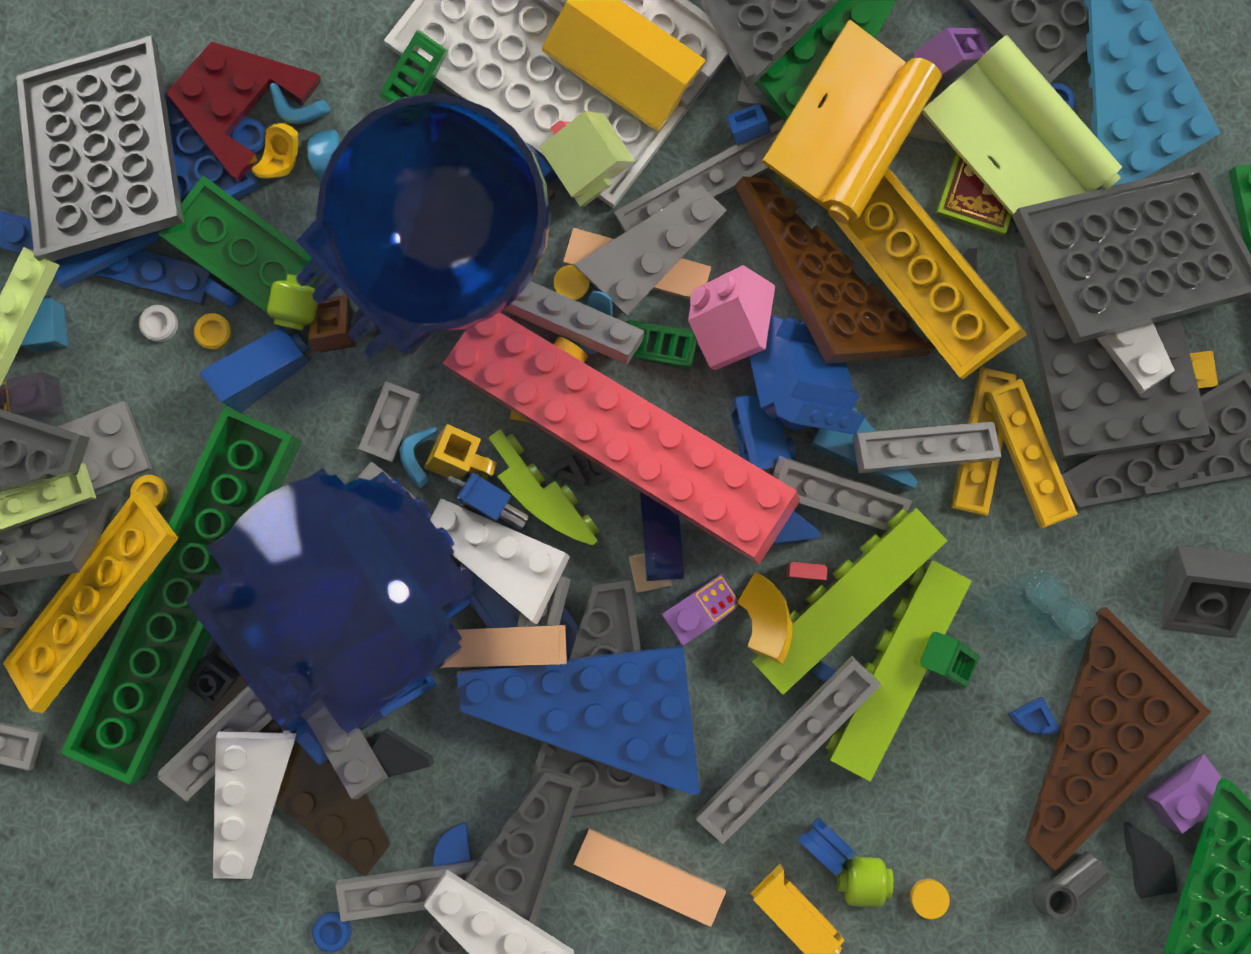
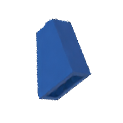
[200,326,310,413]

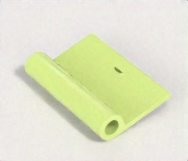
[922,35,1122,215]

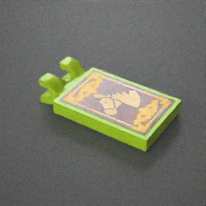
[935,151,1012,236]

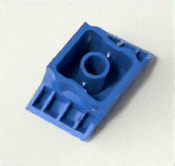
[749,315,865,435]

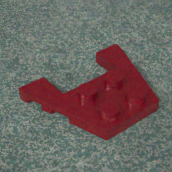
[166,41,321,184]

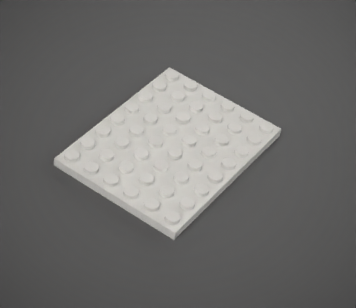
[384,0,729,209]

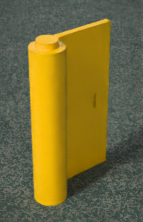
[761,19,942,224]

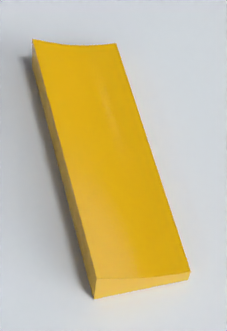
[834,168,1028,379]

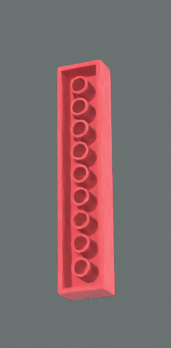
[443,303,800,565]

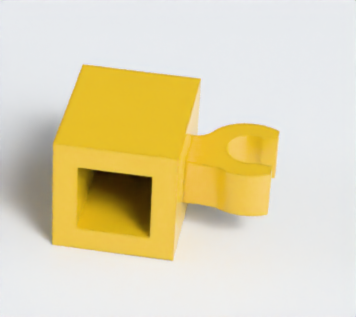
[424,424,497,481]

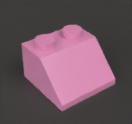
[688,265,775,370]

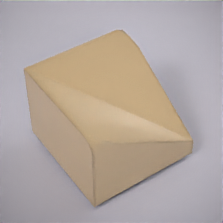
[628,549,672,593]

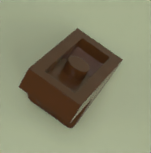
[309,294,356,353]

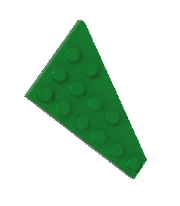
[1162,777,1251,954]

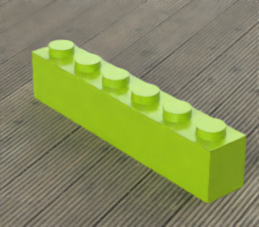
[750,508,948,695]
[824,560,972,782]

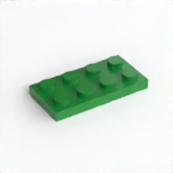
[158,176,326,313]

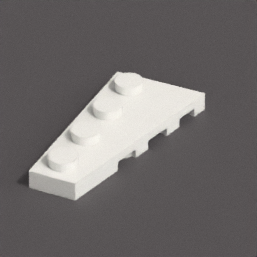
[1097,323,1175,394]
[425,498,570,624]
[213,731,296,879]
[424,869,574,954]

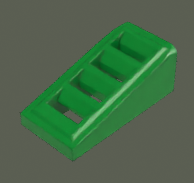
[379,30,448,115]
[627,320,697,372]
[920,632,980,689]

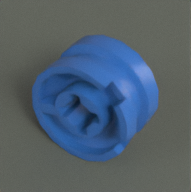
[798,817,857,876]

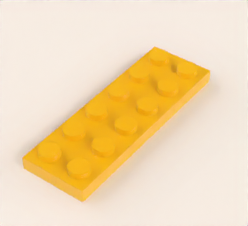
[3,491,178,714]

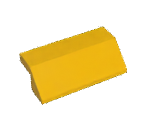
[542,0,706,132]

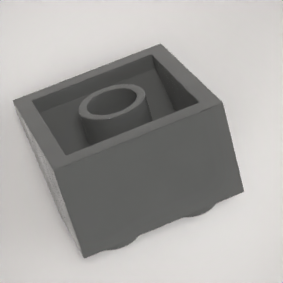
[1162,545,1251,637]

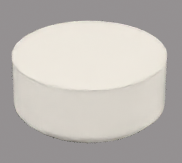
[139,305,178,342]

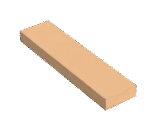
[563,228,711,300]
[432,625,567,668]
[574,828,726,927]

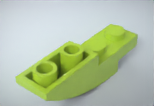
[488,429,600,547]

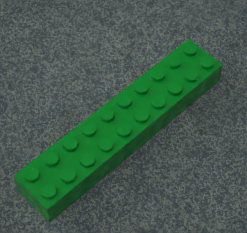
[60,406,302,785]

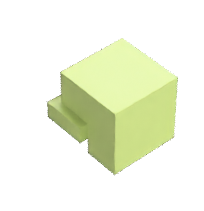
[539,111,635,206]

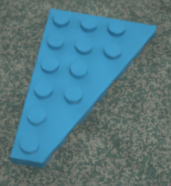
[1085,0,1221,190]

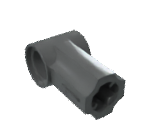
[1033,851,1110,921]

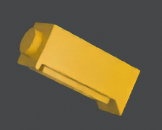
[750,864,845,954]

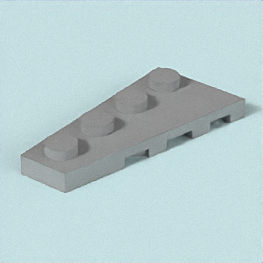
[574,185,726,316]

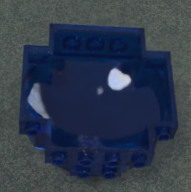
[185,468,475,737]

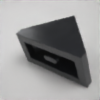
[372,729,434,777]

